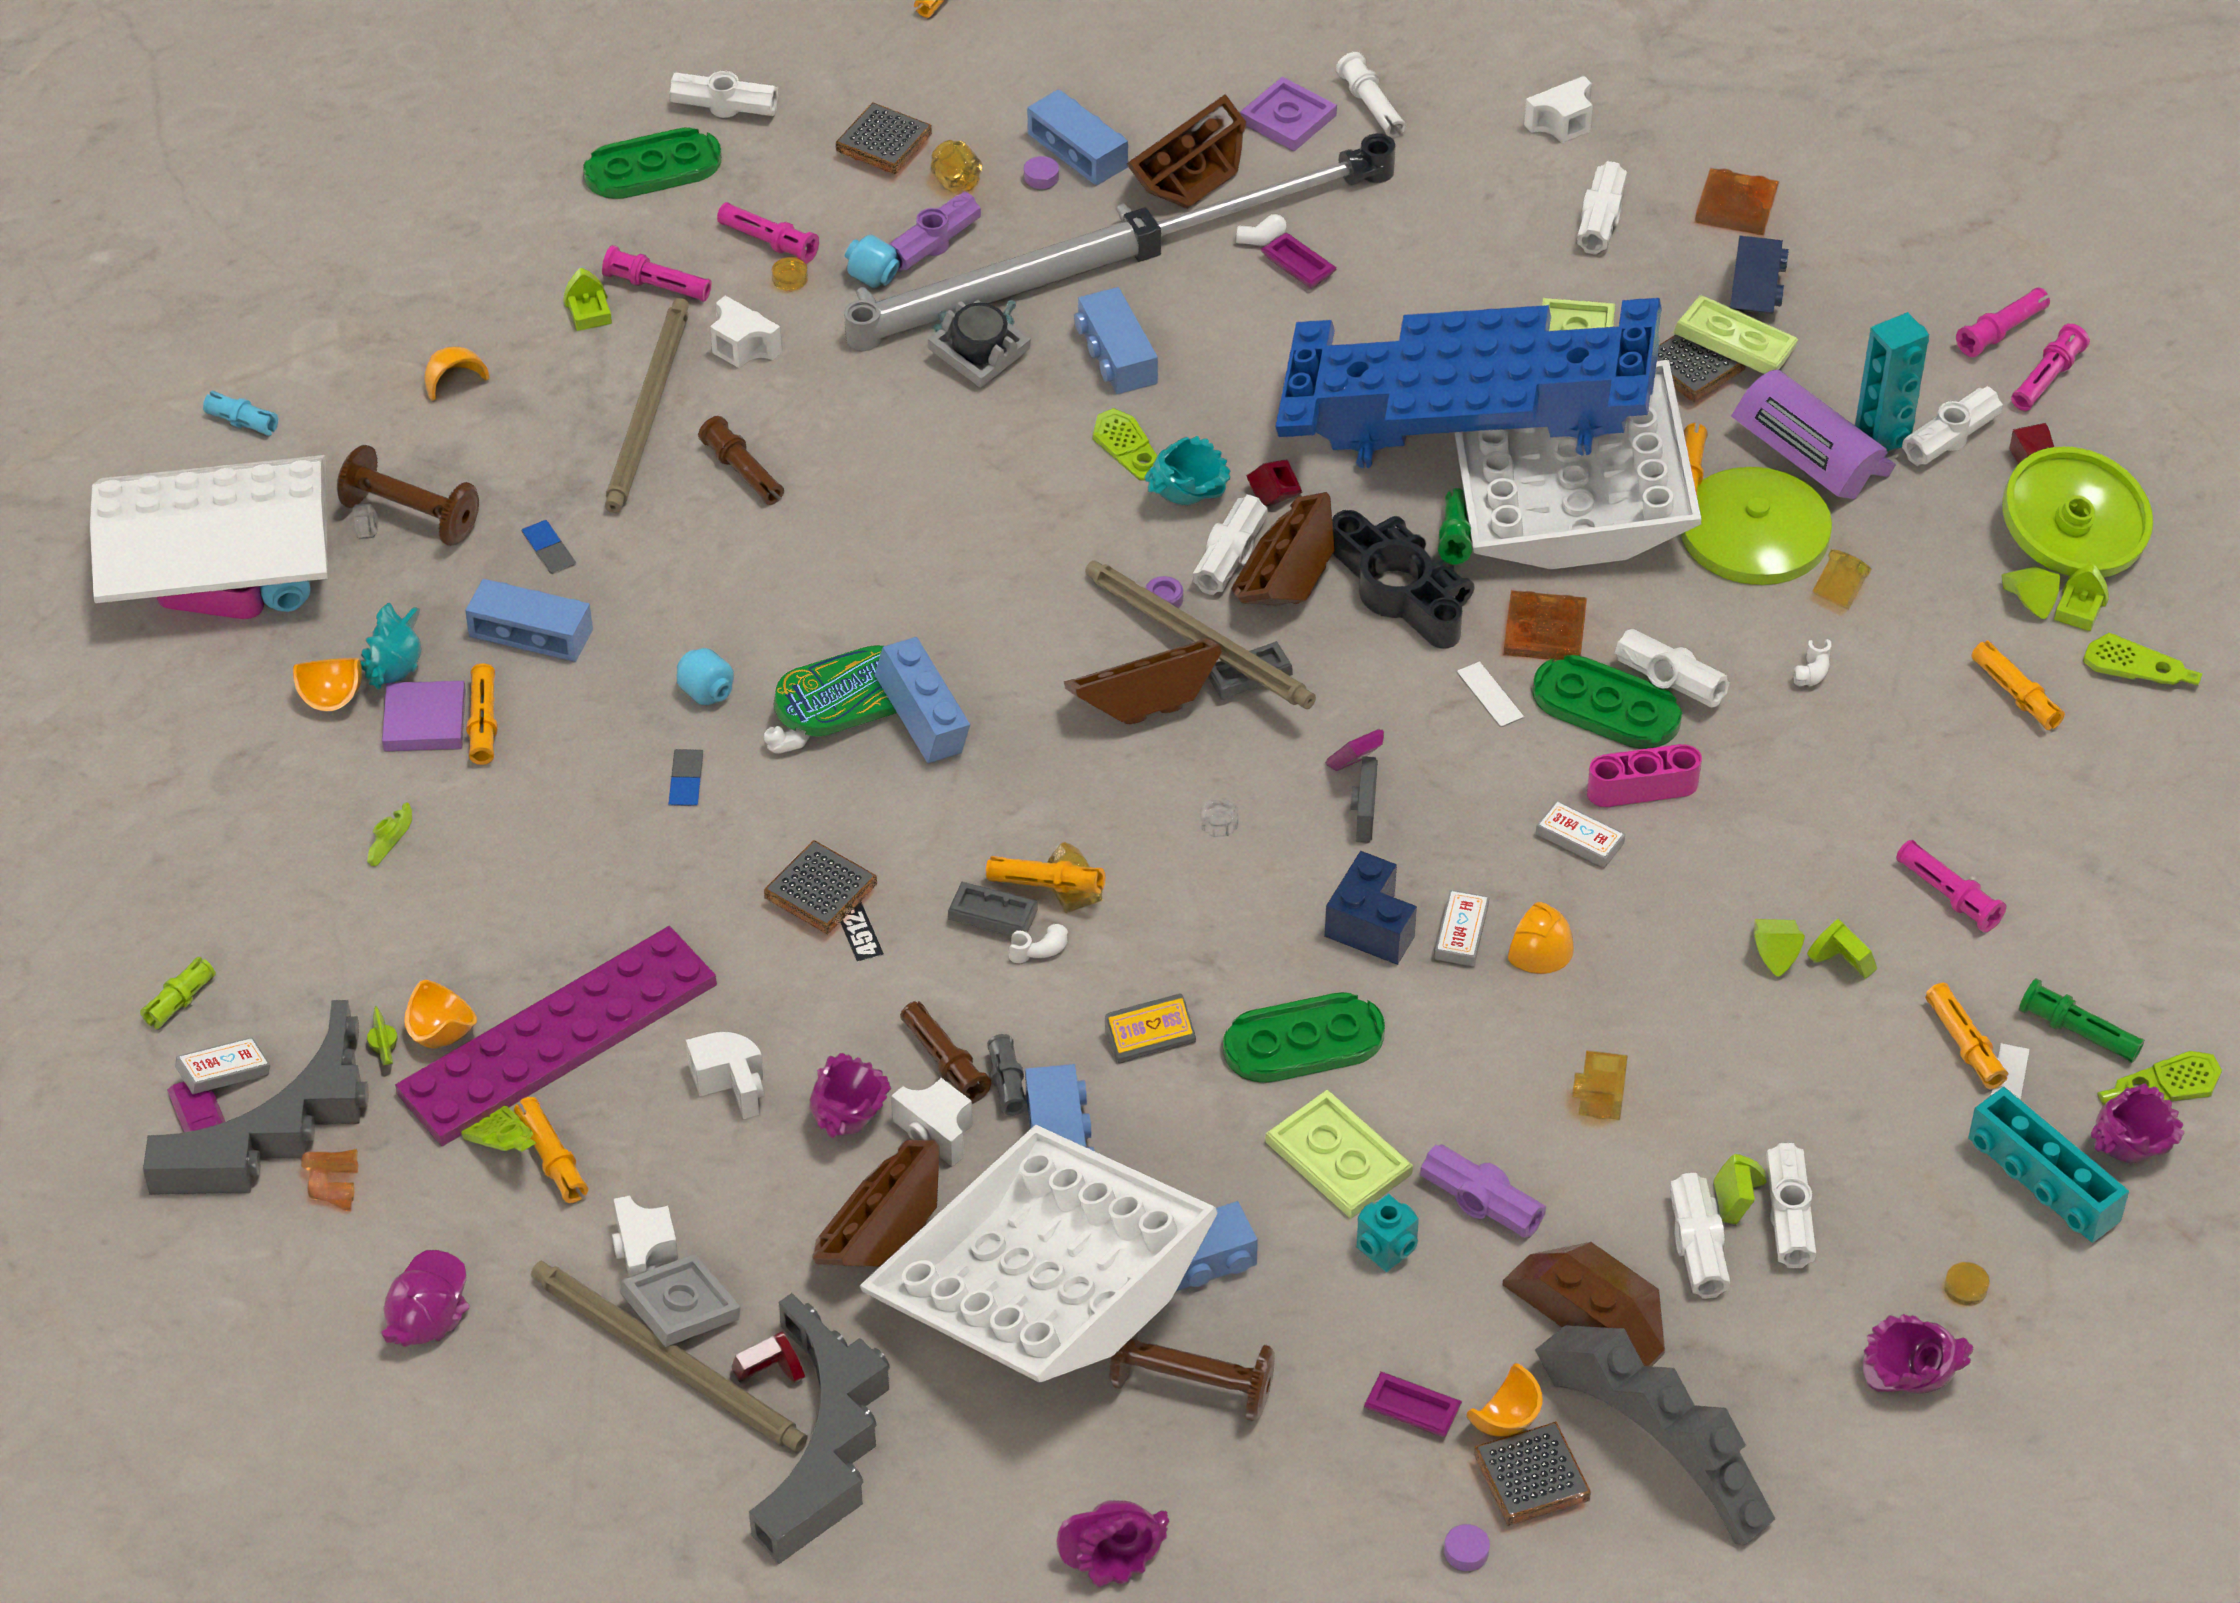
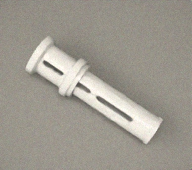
[1336,52,1406,138]

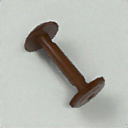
[337,445,479,546]
[1109,1332,1275,1421]

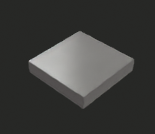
[620,1254,741,1347]

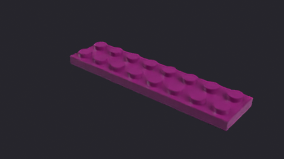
[395,925,717,1147]

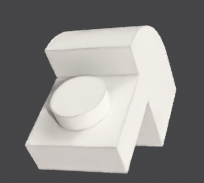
[686,1032,764,1119]

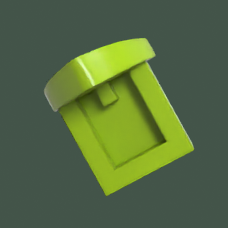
[563,268,612,331]
[2054,564,2109,631]
[2001,566,2060,619]
[1807,918,1878,979]
[1754,919,1805,976]
[1714,1154,1767,1225]

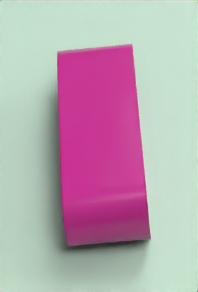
[157,586,264,619]
[1587,744,1702,807]

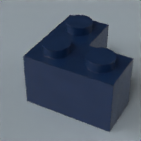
[1730,235,1789,314]
[1324,850,1417,965]

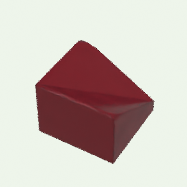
[2009,423,2054,464]
[1246,459,1302,507]

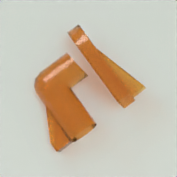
[301,1148,359,1211]

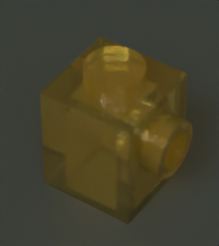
[1572,1050,1628,1120]

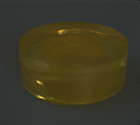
[772,257,808,291]
[1944,1262,1990,1306]

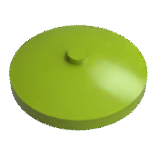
[2002,446,2153,577]
[1681,467,1832,585]

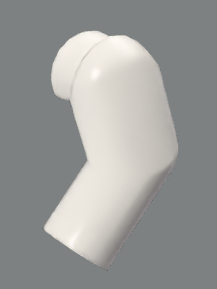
[1236,214,1287,246]
[764,726,810,754]

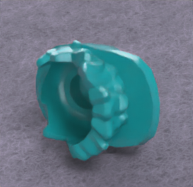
[1145,436,1231,506]
[361,603,422,690]

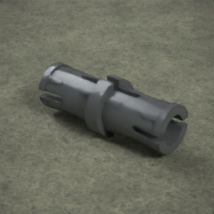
[987,1034,1028,1116]

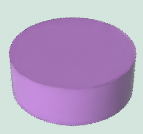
[1024,156,1059,189]
[1146,576,1183,608]
[1444,1524,1490,1571]

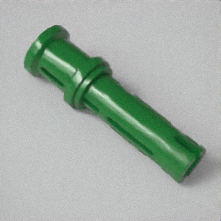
[1438,488,1472,565]
[2019,978,2145,1063]

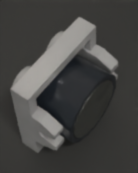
[927,300,1031,388]

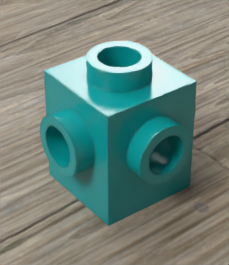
[1356,1193,1419,1272]

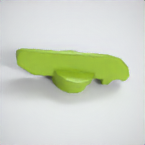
[367,802,412,866]
[367,1006,398,1066]

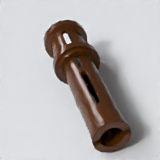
[698,415,784,505]
[900,1001,992,1104]

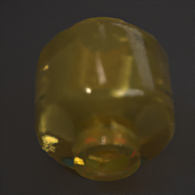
[930,140,982,192]

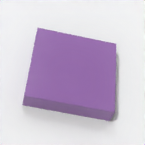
[1240,77,1337,151]
[382,681,466,751]

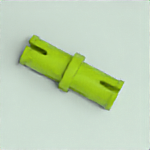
[140,956,216,1029]

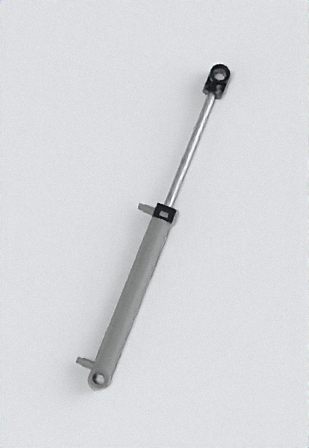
[844,133,1396,351]

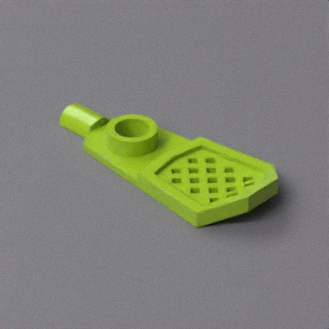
[1093,408,1157,481]
[2083,632,2203,686]
[2097,1051,2222,1106]
[461,1106,536,1152]

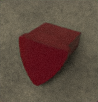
[731,1331,805,1383]

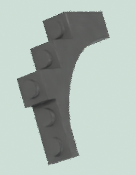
[143,1000,369,1194]
[749,1293,890,1564]
[1535,1326,1776,1545]

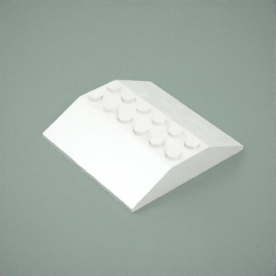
[1454,360,1701,569]
[90,455,328,603]
[860,1125,1218,1383]

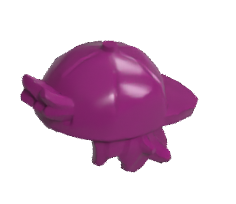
[809,1053,891,1138]
[2091,1083,2184,1163]
[381,1250,470,1347]
[1863,1314,1974,1394]
[1056,1500,1169,1587]

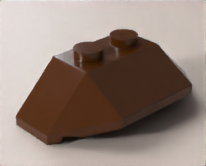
[1126,94,1246,209]
[1231,492,1334,606]
[1064,638,1222,724]
[812,1140,940,1266]
[1502,1242,1665,1366]

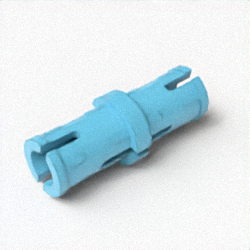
[203,391,279,436]

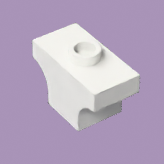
[1524,76,1593,143]
[710,295,782,369]
[891,1078,972,1167]
[612,1196,678,1277]

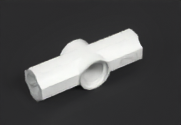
[670,71,778,118]
[1577,161,1627,255]
[1902,386,2003,466]
[1193,494,1268,595]
[1615,629,1730,708]
[1766,1143,1816,1268]
[1670,1173,1730,1299]

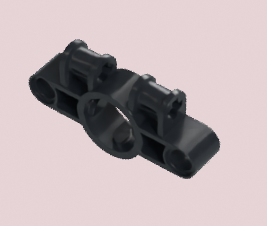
[1332,510,1475,649]

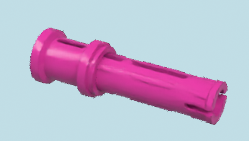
[717,202,819,264]
[602,245,712,302]
[1956,287,2050,357]
[2011,323,2090,411]
[1896,840,2007,933]

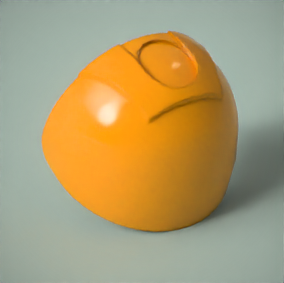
[424,346,489,401]
[293,658,362,711]
[1508,902,1574,974]
[404,979,477,1048]
[1466,1363,1543,1437]

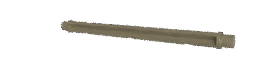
[605,298,689,513]
[1085,560,1316,709]
[531,1261,808,1452]

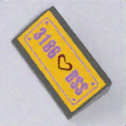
[1105,994,1196,1063]

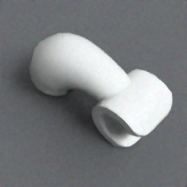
[1793,639,1831,687]
[1008,924,1068,963]

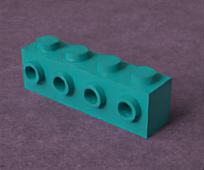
[1855,312,1929,452]
[1968,1086,2129,1243]

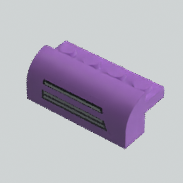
[1731,370,1896,499]

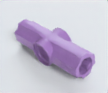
[889,191,981,272]
[1420,1144,1546,1238]

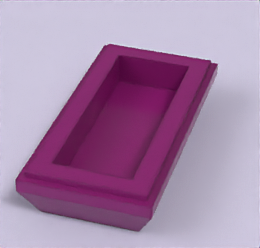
[1261,232,1337,289]
[1325,729,1384,771]
[167,1081,226,1132]
[1364,1371,1462,1437]

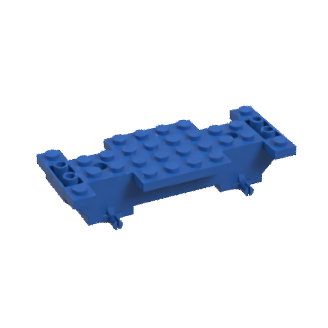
[1275,298,1662,468]

